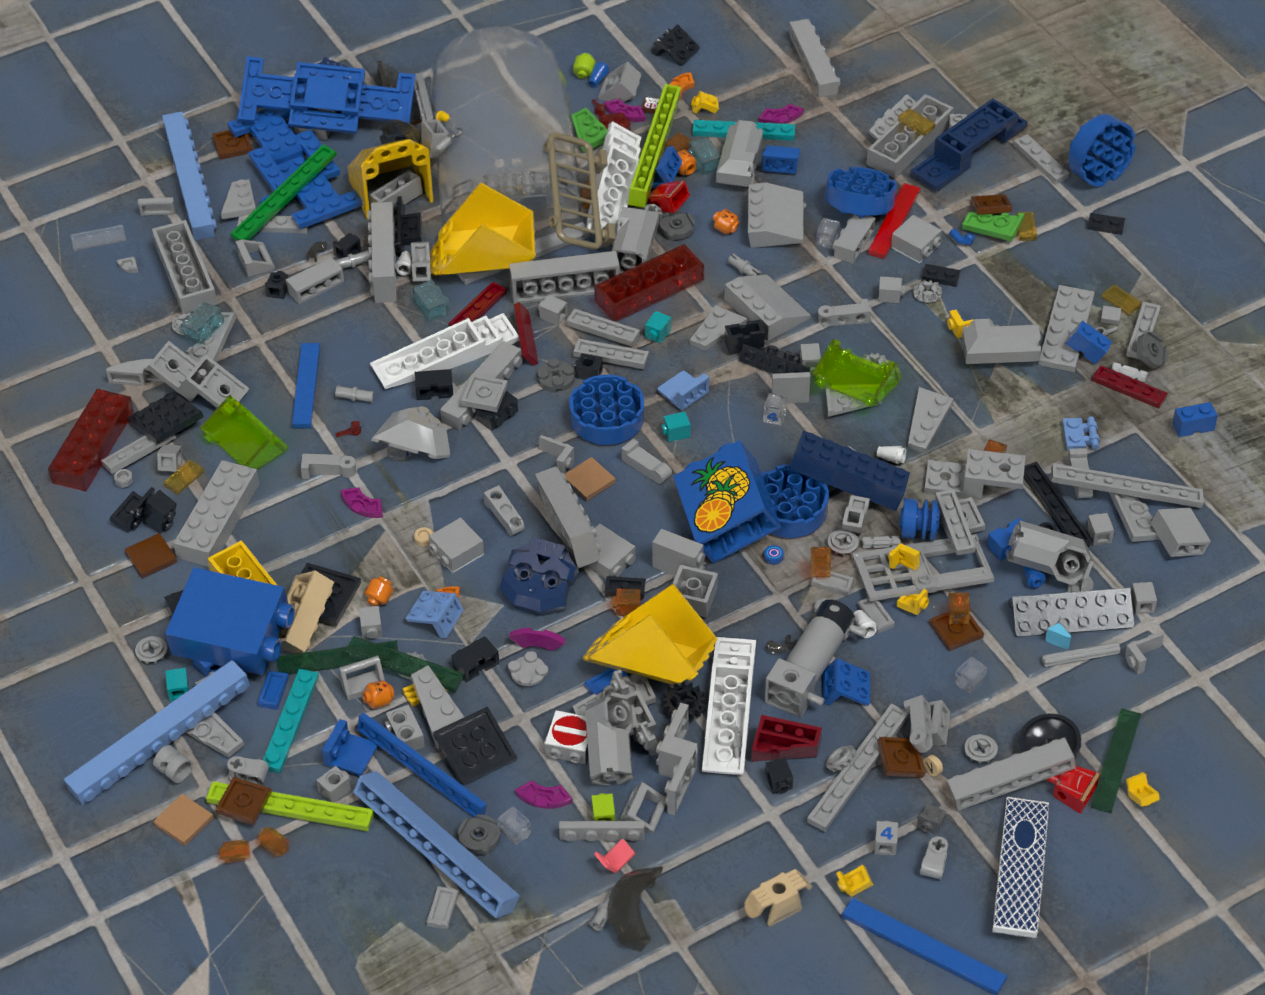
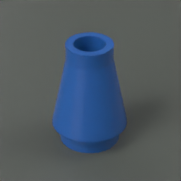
[588,62,609,87]

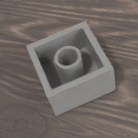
[673,565,718,618]

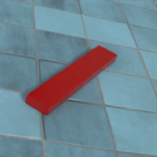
[868,183,920,259]

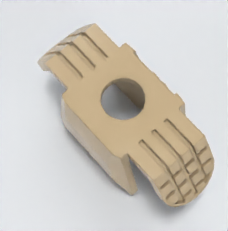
[745,869,812,926]

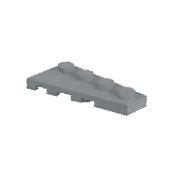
[186,312,236,363]
[908,387,953,454]

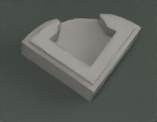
[117,256,139,273]

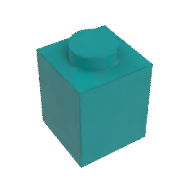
[645,311,671,343]
[661,412,691,442]
[165,668,189,702]

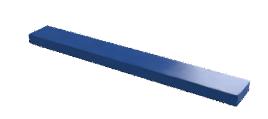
[357,713,487,818]
[842,898,1007,995]

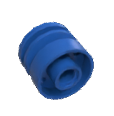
[899,498,940,540]

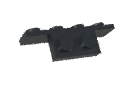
[394,196,422,255]
[739,343,810,374]

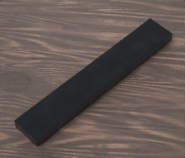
[1024,461,1093,547]

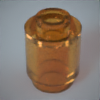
[258,827,289,857]
[219,839,251,863]

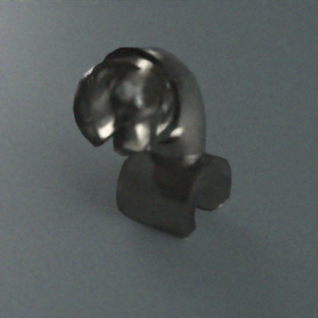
[306,241,327,262]
[766,635,797,654]

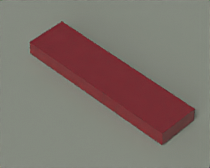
[448,282,507,327]
[514,302,539,366]
[1092,365,1168,409]

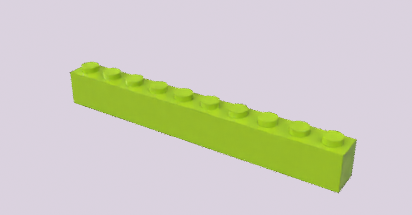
[628,84,681,208]

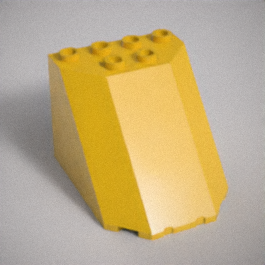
[347,139,433,220]
[431,182,536,275]
[582,584,718,684]

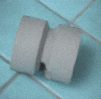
[153,745,193,783]

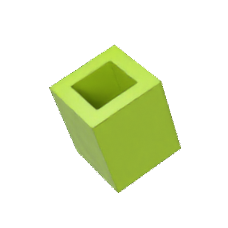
[592,793,615,821]

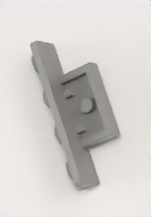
[868,95,916,140]

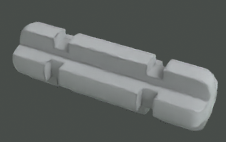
[1111,362,1148,382]
[862,536,901,548]
[728,726,742,759]

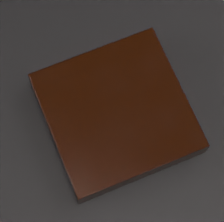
[212,130,253,160]
[971,194,1012,215]
[125,533,177,578]
[929,606,984,651]
[877,737,925,778]
[215,777,272,825]

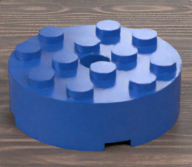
[1069,114,1136,187]
[825,167,897,217]
[569,375,644,445]
[761,464,829,539]

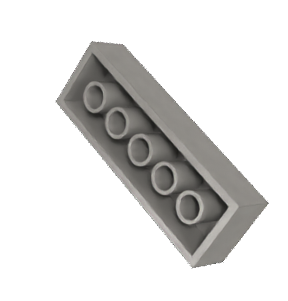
[867,94,954,178]
[368,202,397,303]
[152,220,217,313]
[509,251,620,304]
[173,460,259,567]
[535,466,601,568]

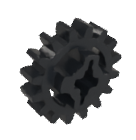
[662,681,706,721]

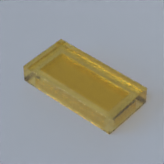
[898,108,935,136]
[1015,212,1037,241]
[1102,284,1142,316]
[163,460,204,495]

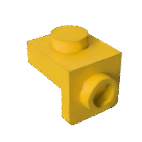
[691,91,719,114]
[947,310,973,338]
[888,543,920,571]
[897,589,929,615]
[1126,772,1160,807]
[836,865,873,897]

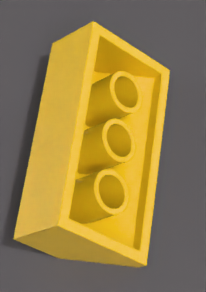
[207,540,278,586]

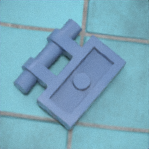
[1062,417,1100,451]

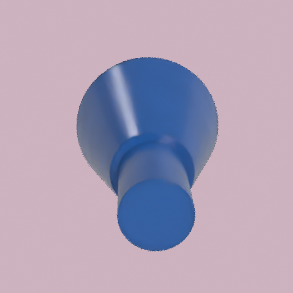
[1022,566,1046,588]

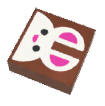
[642,97,660,114]

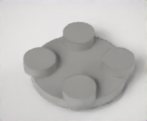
[508,651,548,686]

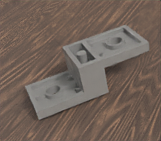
[147,341,250,416]
[924,449,1026,500]
[656,703,697,816]

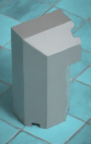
[716,120,763,187]
[612,207,659,277]
[961,319,1041,364]
[1006,521,1093,585]
[585,692,637,786]

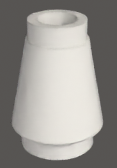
[395,251,412,276]
[877,446,906,464]
[853,610,877,638]

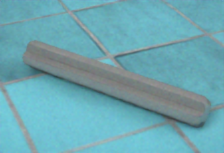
[1042,642,1120,667]

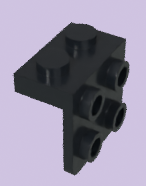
[651,24,700,66]
[110,487,155,533]

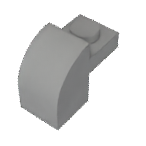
[411,242,431,281]
[842,495,870,534]

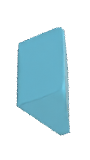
[1045,623,1071,650]

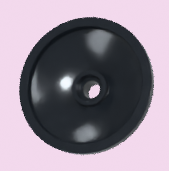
[1019,713,1082,759]

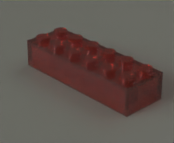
[594,244,704,322]
[48,389,134,492]

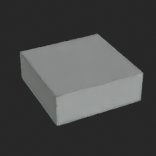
[1101,306,1122,325]

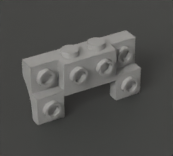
[610,670,659,756]

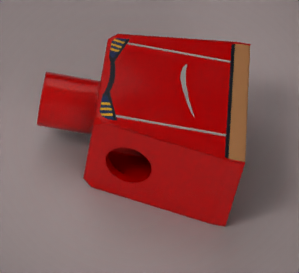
[647,181,690,213]
[1046,766,1100,814]

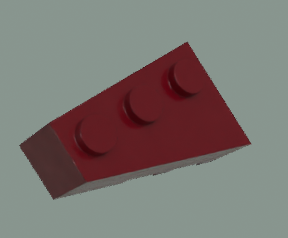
[752,715,822,762]

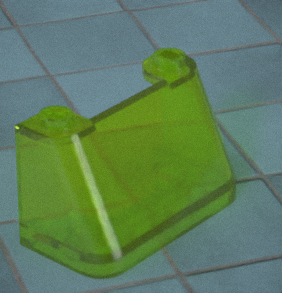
[811,339,902,407]
[200,394,289,469]

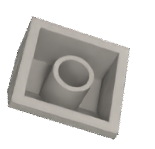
[598,61,642,103]

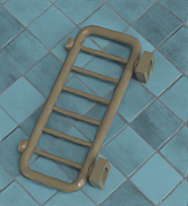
[543,132,616,250]

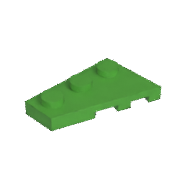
[571,108,607,152]
[962,212,1025,242]

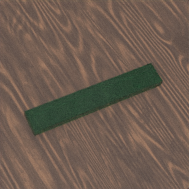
[345,636,464,693]
[278,640,399,675]
[1091,708,1141,814]

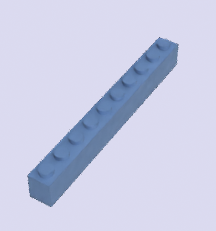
[162,112,217,241]
[64,660,250,806]
[353,771,520,918]

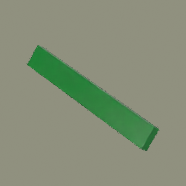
[230,144,337,241]

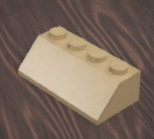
[278,571,334,654]

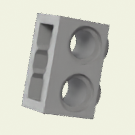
[384,705,425,750]

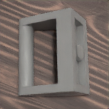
[235,240,275,277]
[339,656,385,701]
[909,700,951,746]
[618,782,666,834]

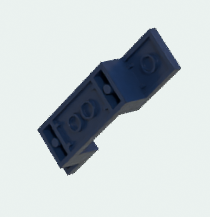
[910,98,1028,192]

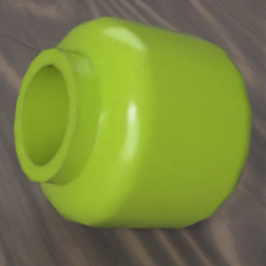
[573,53,596,79]

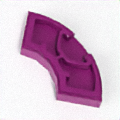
[604,99,645,122]
[758,104,804,124]
[341,487,383,518]
[509,628,566,651]
[515,780,573,809]

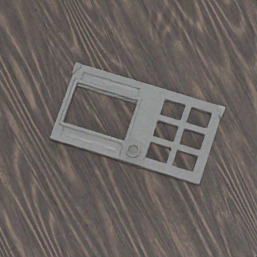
[851,534,994,601]

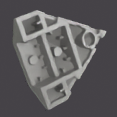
[371,406,450,459]

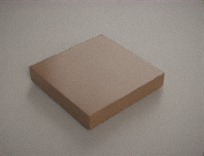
[565,457,616,502]
[153,794,214,846]

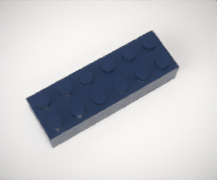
[789,431,910,511]

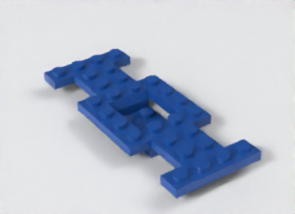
[237,56,416,139]
[227,109,363,230]

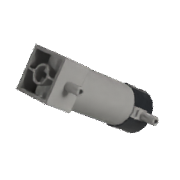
[765,599,867,718]

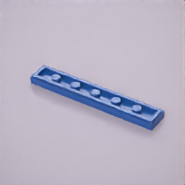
[292,343,320,428]

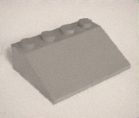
[748,183,804,248]
[724,275,811,341]

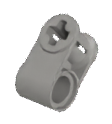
[227,756,269,786]
[920,836,948,880]

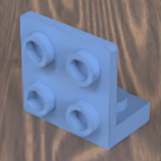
[657,371,709,411]
[406,591,464,638]

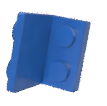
[762,145,800,174]
[651,146,682,189]
[823,658,870,706]
[322,719,378,776]

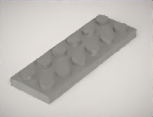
[1038,285,1095,372]

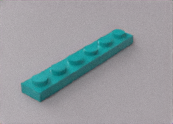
[693,120,795,141]
[263,669,319,774]

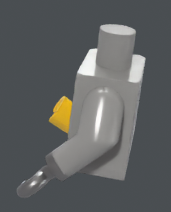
[421,111,463,164]

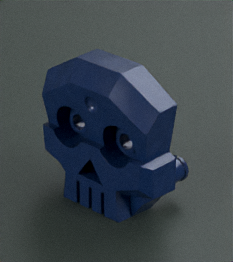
[499,537,579,616]

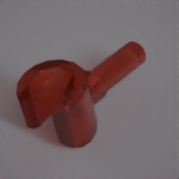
[592,99,606,117]
[335,421,361,438]

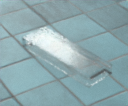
[71,225,126,251]

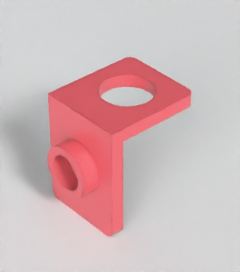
[594,839,635,874]

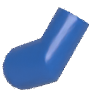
[949,228,975,245]

